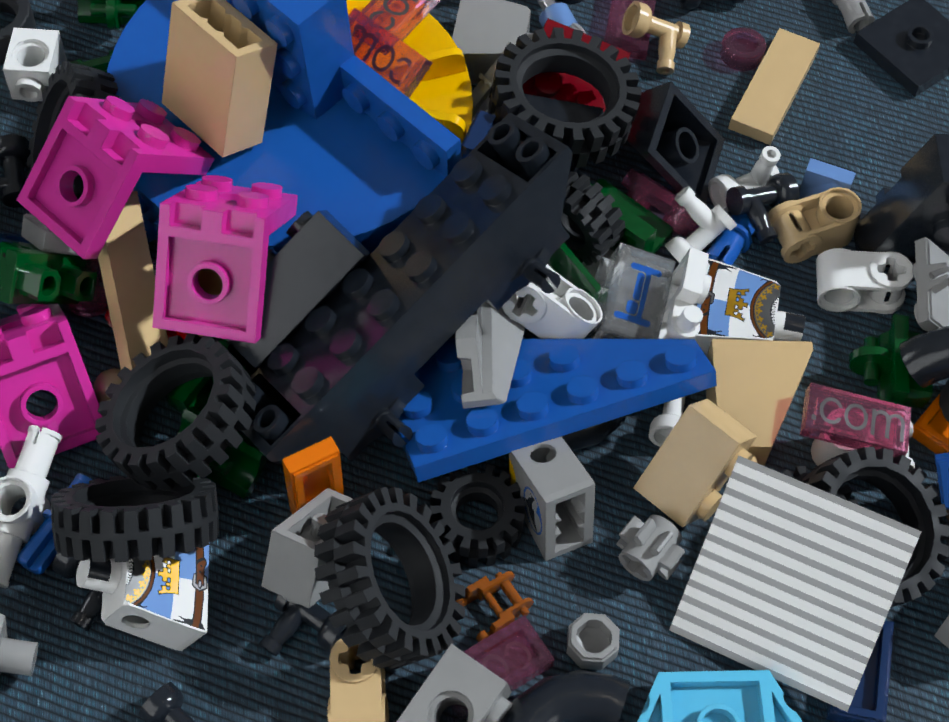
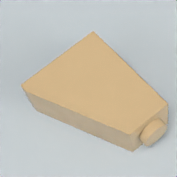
[706,339,813,466]

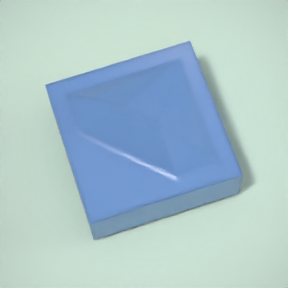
[799,158,856,199]

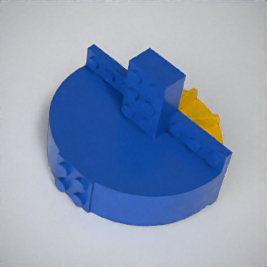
[107,0,473,253]

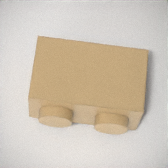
[633,398,757,527]

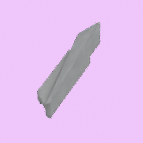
[455,297,525,409]

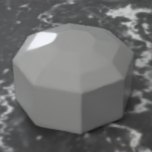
[566,613,620,670]

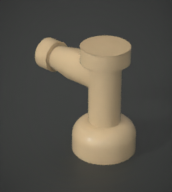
[622,1,691,75]

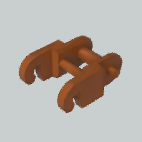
[456,571,534,645]

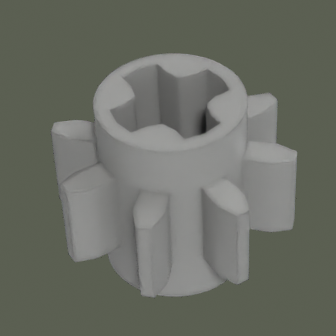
[616,515,685,581]

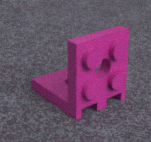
[16,96,215,259]
[152,175,298,344]
[0,304,102,469]

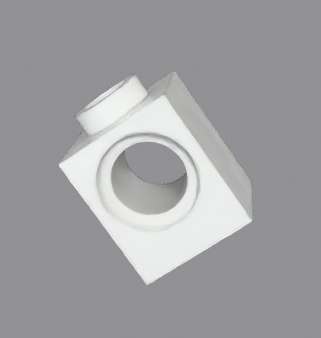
[3,27,67,102]

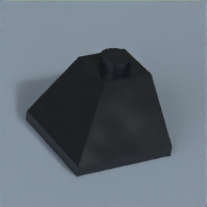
[626,81,725,203]

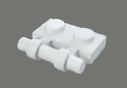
[648,247,712,339]

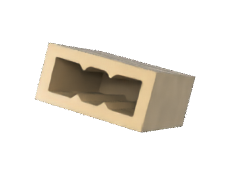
[162,0,278,158]

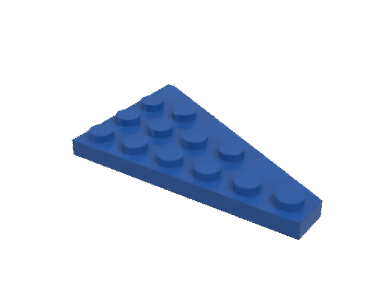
[397,338,717,483]

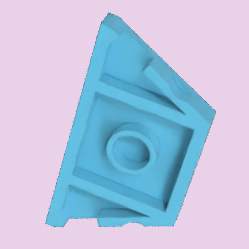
[637,670,803,722]

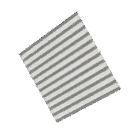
[669,455,922,712]

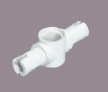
[0,425,62,588]

